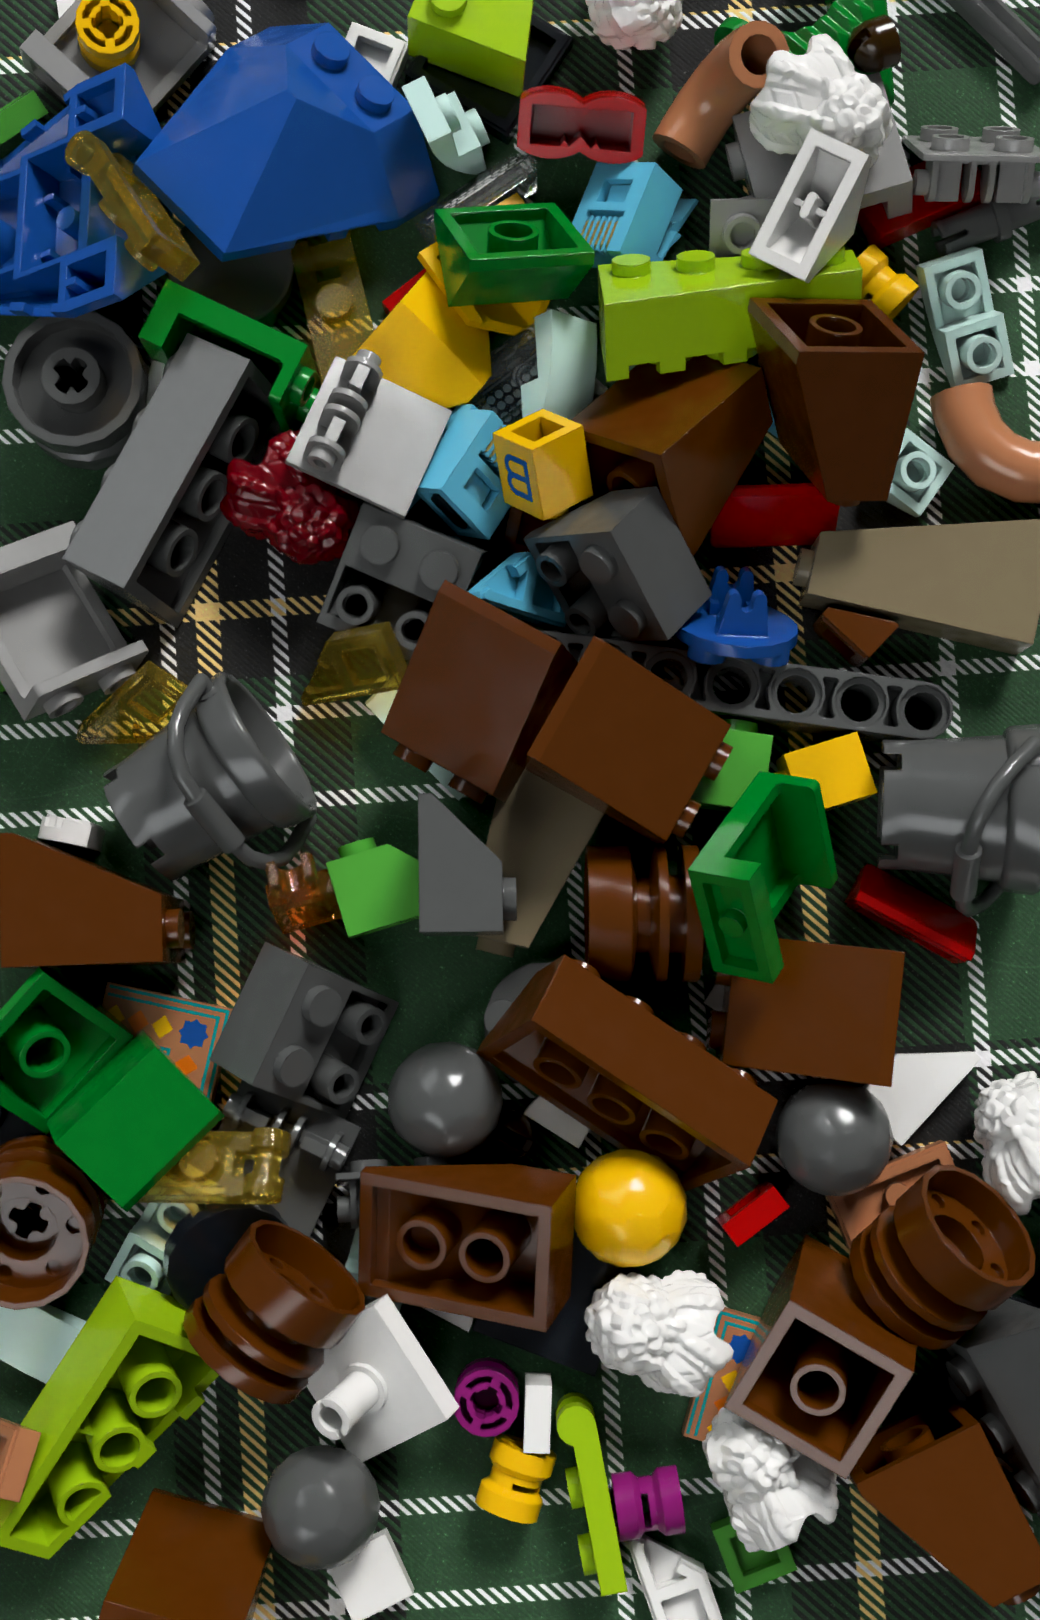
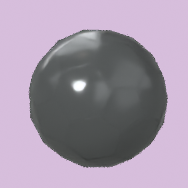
[388,1041,503,1159]
[775,1079,894,1196]
[261,1445,381,1571]

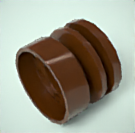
[584,845,707,982]
[0,1134,107,1310]
[849,1165,1036,1350]
[183,1219,365,1404]

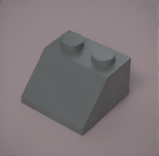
[418,793,517,936]

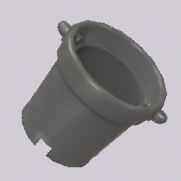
[103,672,317,880]
[877,724,1040,917]

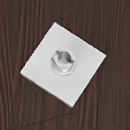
[307,1294,460,1462]

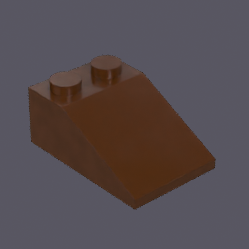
[358,1164,576,1332]

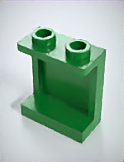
[138,279,321,432]
[688,771,838,984]

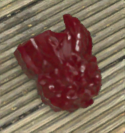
[220,429,359,565]

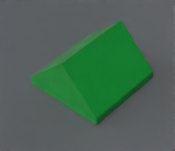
[434,202,595,307]
[0,966,134,1135]
[46,1030,225,1212]

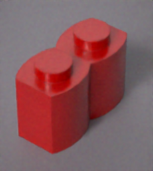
[517,85,647,164]

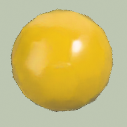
[574,1149,687,1268]

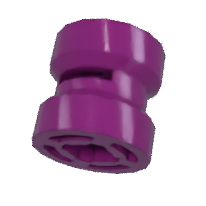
[454,1357,519,1437]
[611,1465,686,1543]

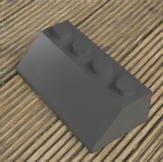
[62,333,282,628]
[945,1298,1040,1518]

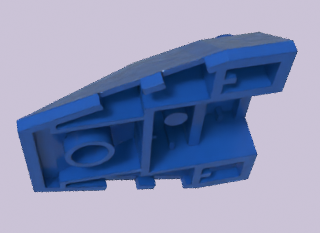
[132,23,440,262]
[0,62,172,318]

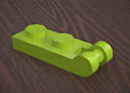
[555,1392,628,1597]

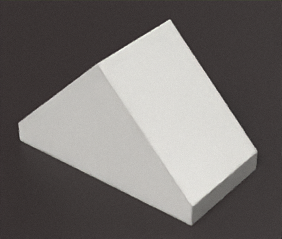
[748,128,872,283]

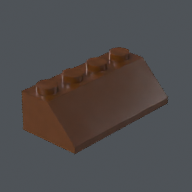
[476,954,778,1192]

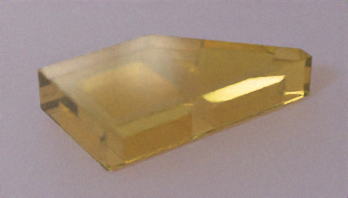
[301,621,407,706]
[76,660,188,744]

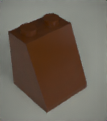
[748,298,925,507]
[571,355,773,556]
[381,580,578,805]
[526,635,733,846]
[0,833,195,969]
[706,938,905,1087]
[724,1234,917,1480]
[848,1395,1040,1607]
[98,1488,273,1620]

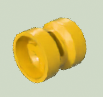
[75,0,141,73]
[857,244,920,320]
[475,1434,557,1524]

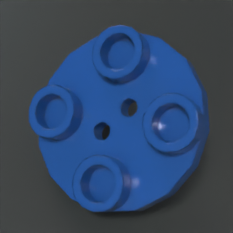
[674,566,798,667]

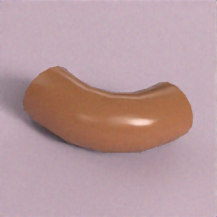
[652,21,789,169]
[930,382,1040,504]

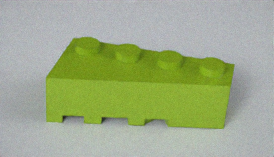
[407,0,534,97]
[597,246,863,382]
[0,1276,219,1560]

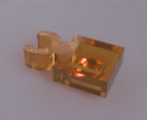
[265,852,342,934]

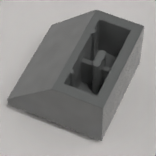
[523,486,712,641]
[316,502,491,661]
[209,942,399,1119]

